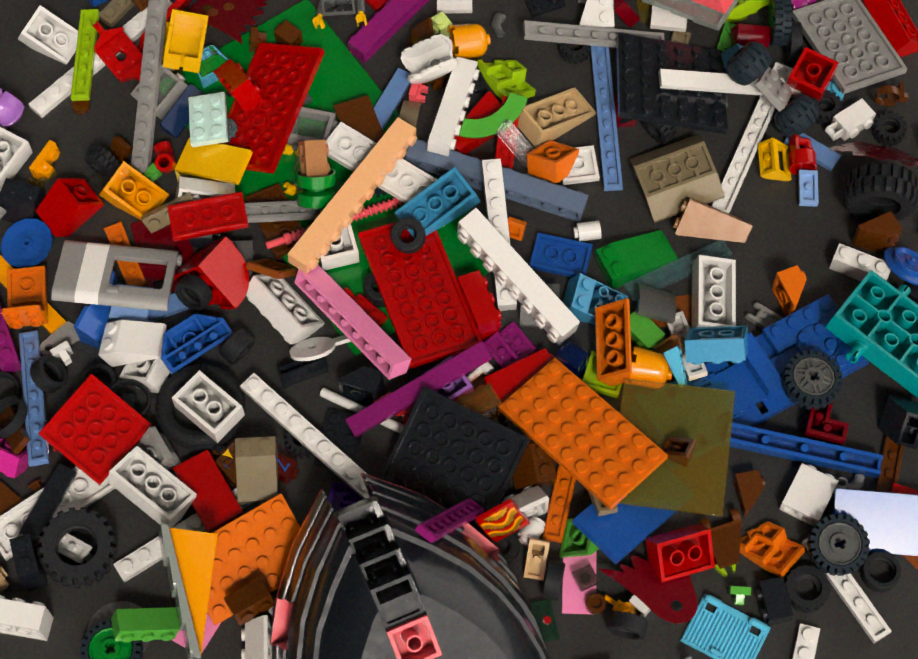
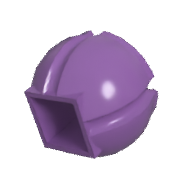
[0,88,25,129]

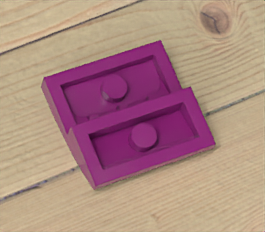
[484,321,538,368]

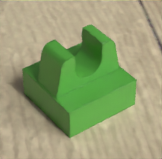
[728,585,751,605]

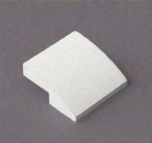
[650,5,687,32]

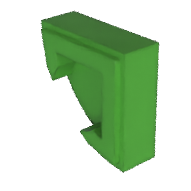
[144,163,163,182]

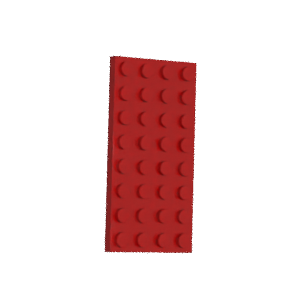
[219,42,325,174]
[358,222,482,369]

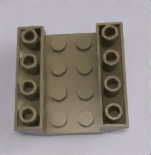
[629,134,725,223]

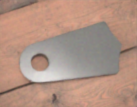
[40,321,80,355]

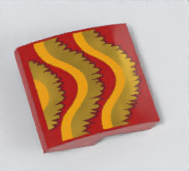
[475,499,530,542]

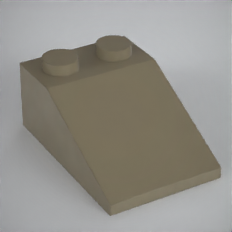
[235,436,278,503]

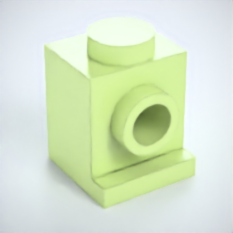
[431,11,453,37]

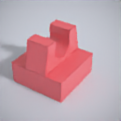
[408,84,429,103]

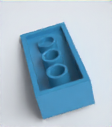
[394,167,481,239]

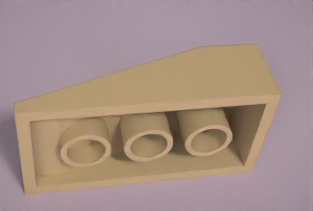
[518,87,596,148]

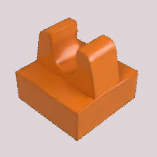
[508,217,527,241]

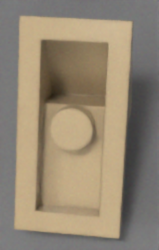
[524,538,550,581]

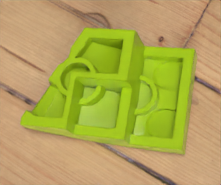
[477,60,536,100]

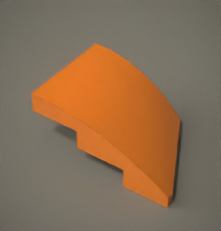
[740,521,805,577]

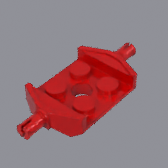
[93,21,143,82]

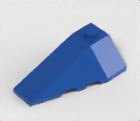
[74,270,118,349]

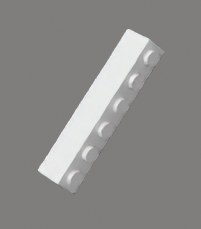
[427,57,480,157]

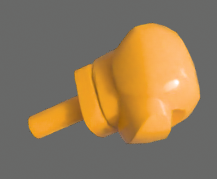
[604,595,636,614]

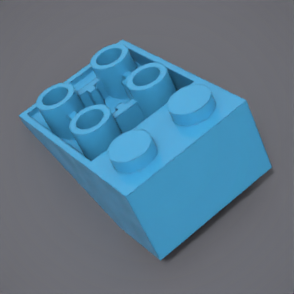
[563,273,628,325]

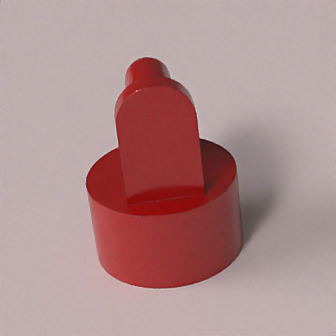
[788,134,817,175]

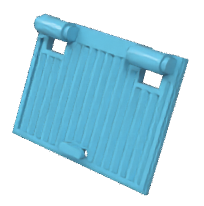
[680,594,771,659]

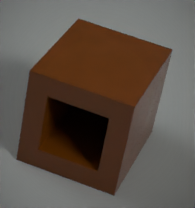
[274,20,303,46]

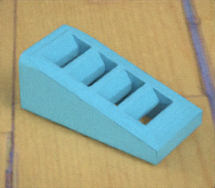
[664,346,687,388]

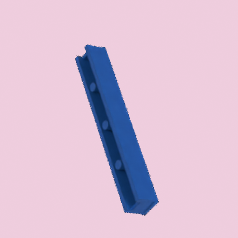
[722,422,883,479]

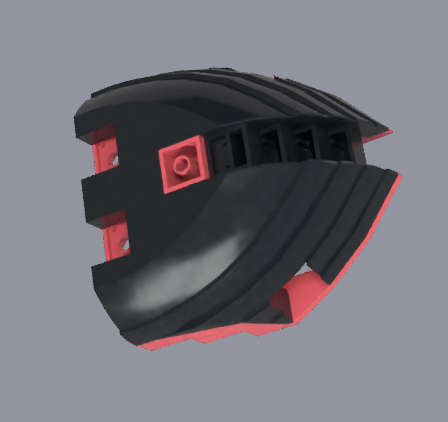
[270,473,550,659]

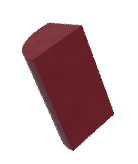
[731,24,771,49]

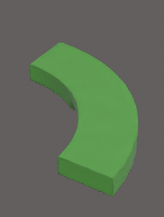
[459,93,528,139]

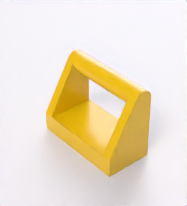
[758,137,792,181]

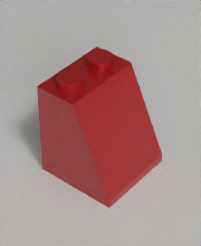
[36,178,104,237]

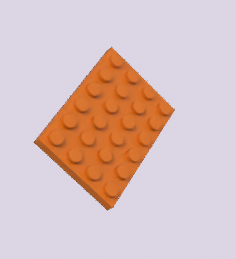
[207,493,301,626]

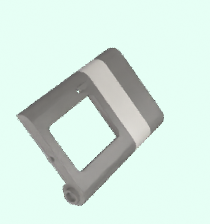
[51,240,182,311]

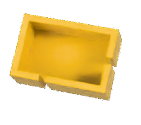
[163,9,208,73]

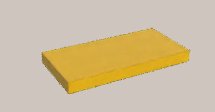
[175,138,253,185]

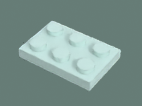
[188,92,228,147]

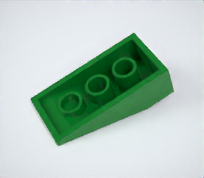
[595,230,679,289]

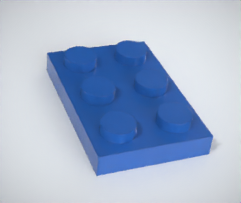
[530,233,593,278]

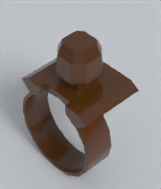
[874,82,909,108]

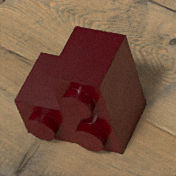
[803,402,849,446]

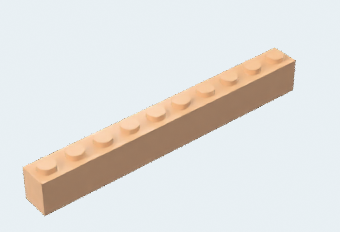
[288,117,417,274]

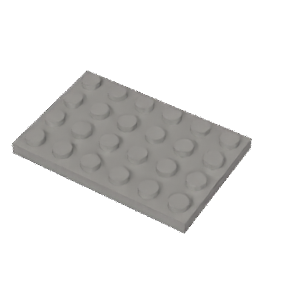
[791,0,908,94]

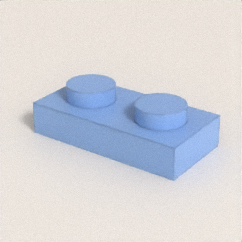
[798,170,819,207]

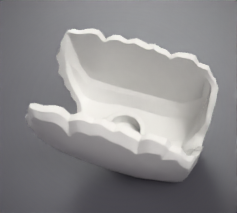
[401,34,459,84]

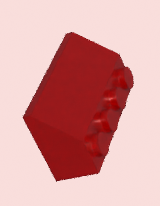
[863,0,918,57]

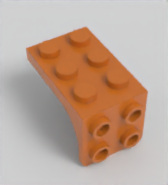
[1,266,48,329]

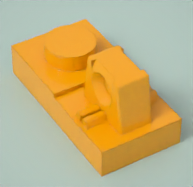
[29,140,61,180]

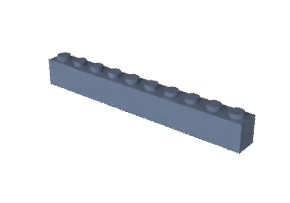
[405,140,589,223]

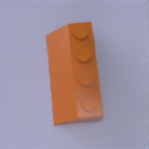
[595,298,632,386]

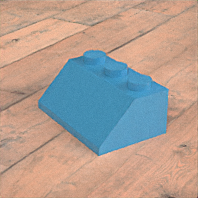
[684,325,748,365]

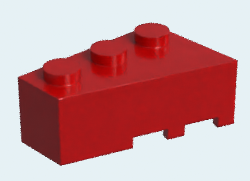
[213,59,263,113]

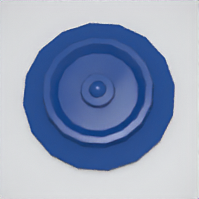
[1,219,53,268]
[883,247,918,285]

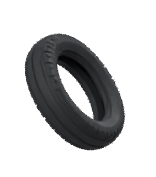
[155,364,246,450]

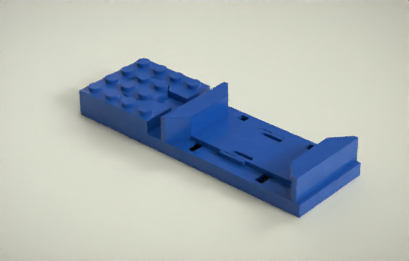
[629,294,869,472]

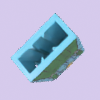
[196,45,228,88]

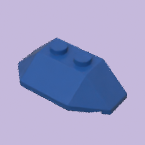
[160,314,233,374]

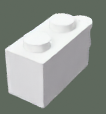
[825,99,876,141]

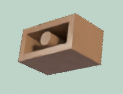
[298,140,330,177]

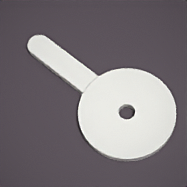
[289,335,351,361]

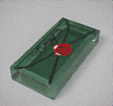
[530,599,560,643]

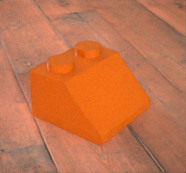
[527,140,579,183]
[771,265,807,317]

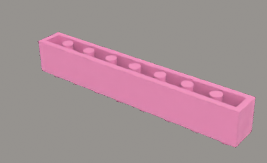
[294,265,411,380]

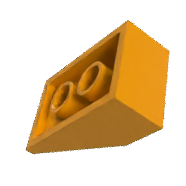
[99,161,169,220]

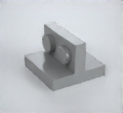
[134,426,181,471]

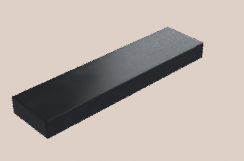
[19,463,78,542]

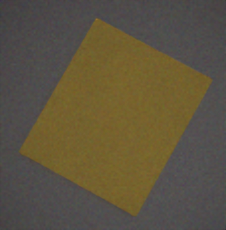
[618,378,735,517]

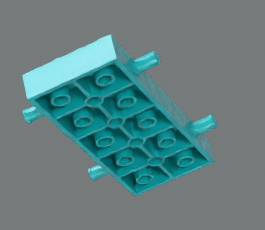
[825,270,918,398]

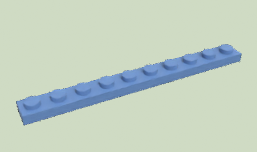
[590,46,623,191]

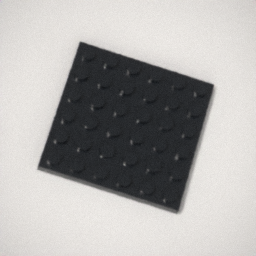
[616,33,728,134]
[379,386,531,536]

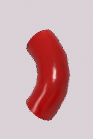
[153,141,176,174]

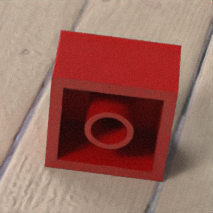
[787,47,839,101]

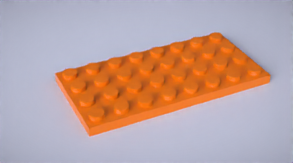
[498,358,668,510]

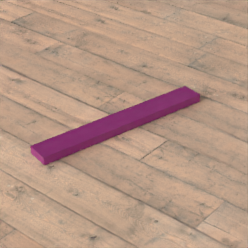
[345,341,492,437]
[415,498,485,543]

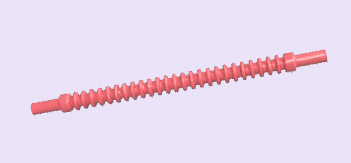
[265,197,404,249]

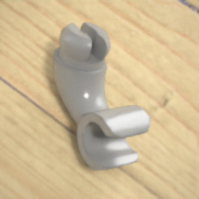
[836,473,865,489]

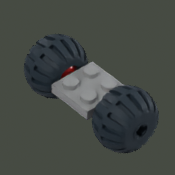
[726,41,819,138]

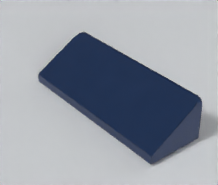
[160,84,205,138]

